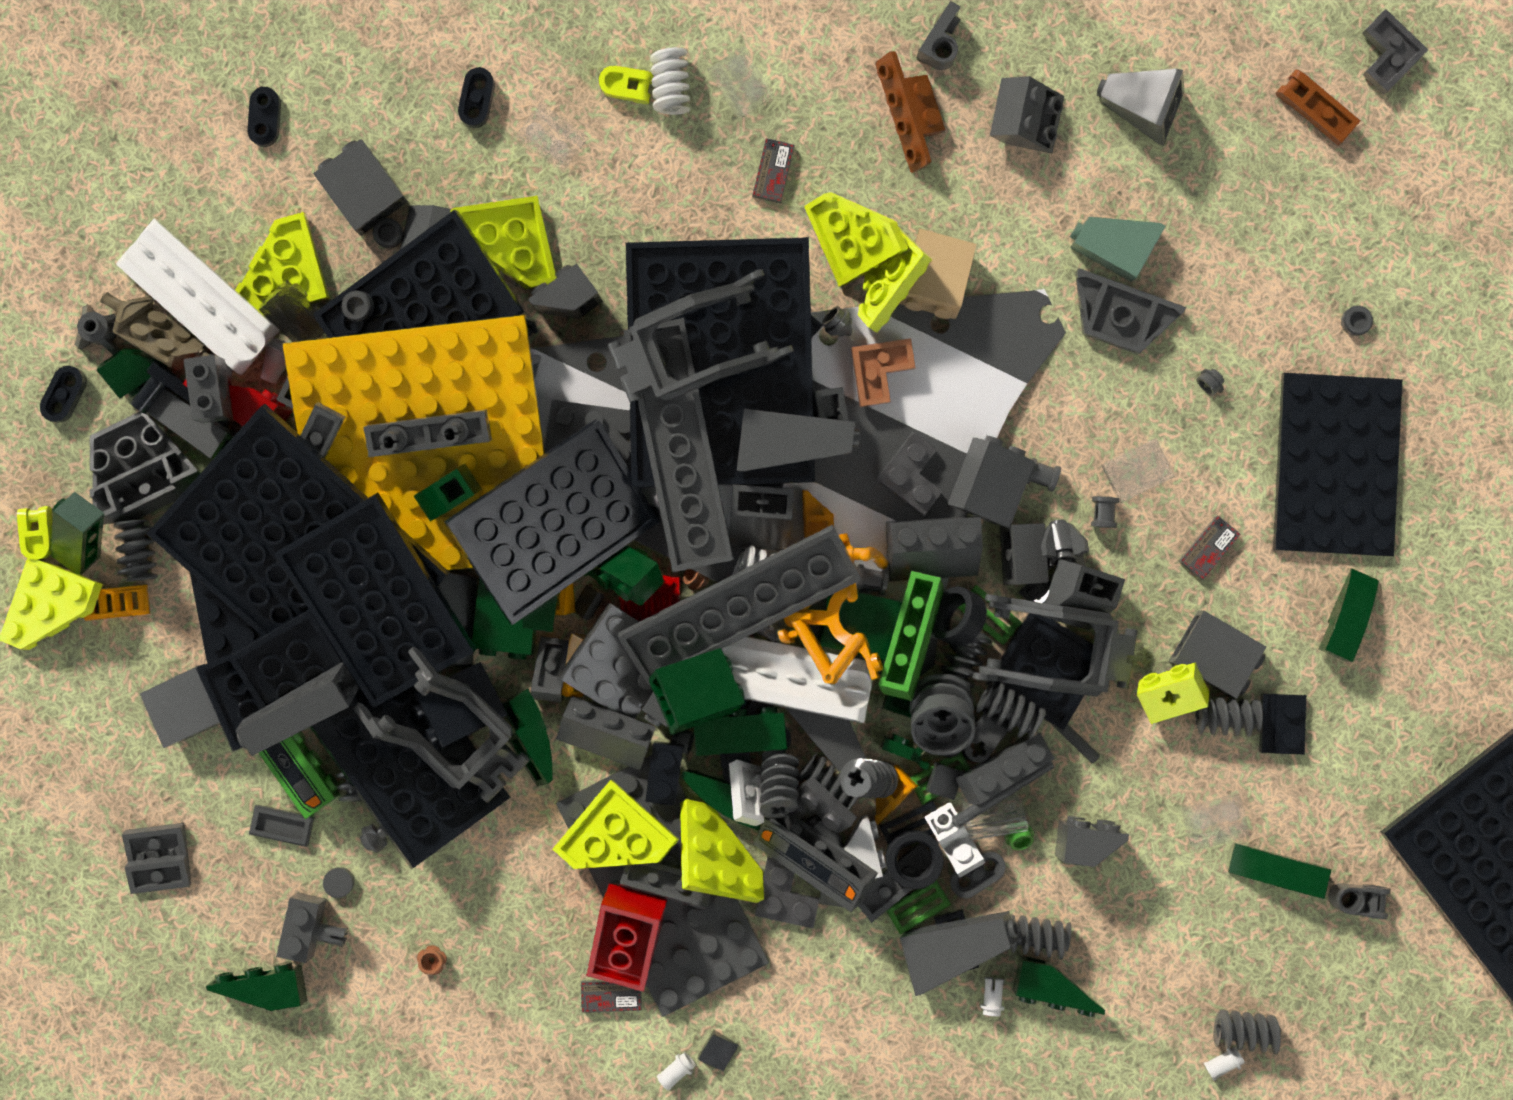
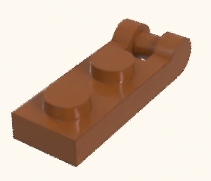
[1275,69,1361,146]

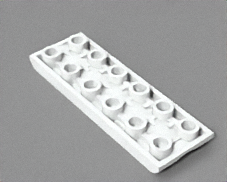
[116,218,280,376]
[722,637,873,723]

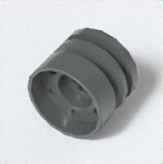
[910,674,976,756]

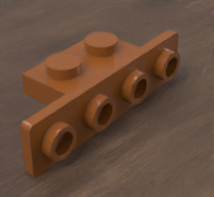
[875,51,946,173]

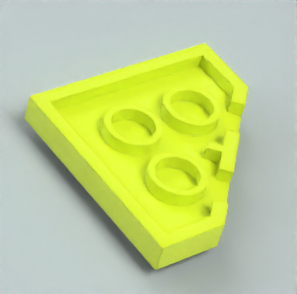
[804,192,908,287]
[450,196,556,289]
[235,212,330,317]
[858,227,932,333]
[0,558,103,650]
[553,780,679,869]
[680,799,764,903]

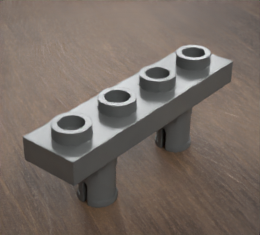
[363,409,492,457]

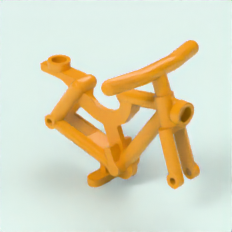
[778,533,889,684]

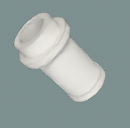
[980,977,1004,1016]
[1204,1047,1245,1081]
[657,1052,696,1090]

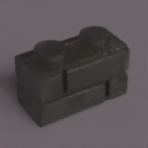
[259,280,325,342]

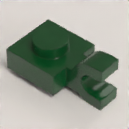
[880,734,930,770]

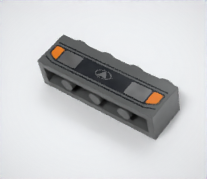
[754,813,878,913]

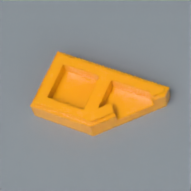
[802,490,834,539]
[875,764,918,824]

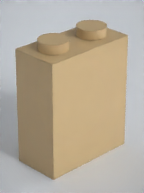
[899,228,977,319]

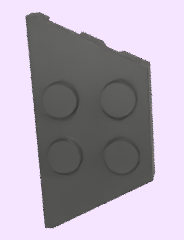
[1075,268,1186,355]

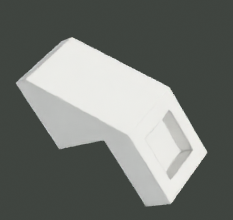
[925,802,985,877]

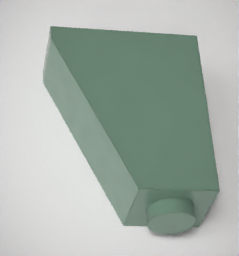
[1070,217,1166,282]

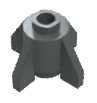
[75,304,120,355]
[1041,520,1089,570]

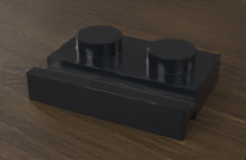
[1259,693,1307,755]

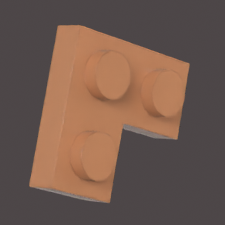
[851,338,916,408]

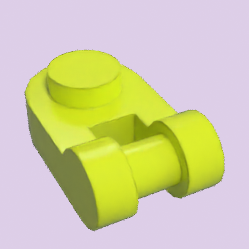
[599,66,654,104]
[17,506,53,560]

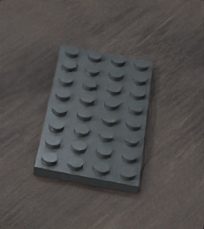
[556,755,769,1017]

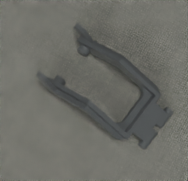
[608,269,794,403]
[973,594,1138,697]
[353,647,530,802]

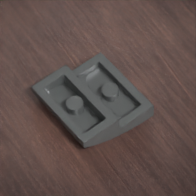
[122,823,191,894]

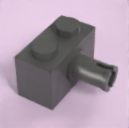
[276,892,348,963]

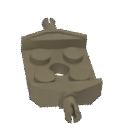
[100,292,210,370]

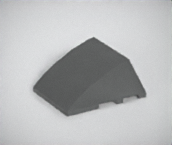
[90,412,200,524]

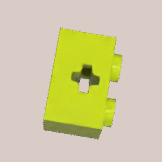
[1137,662,1210,724]

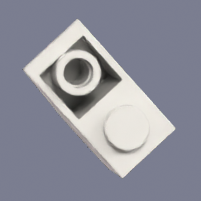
[843,815,886,878]

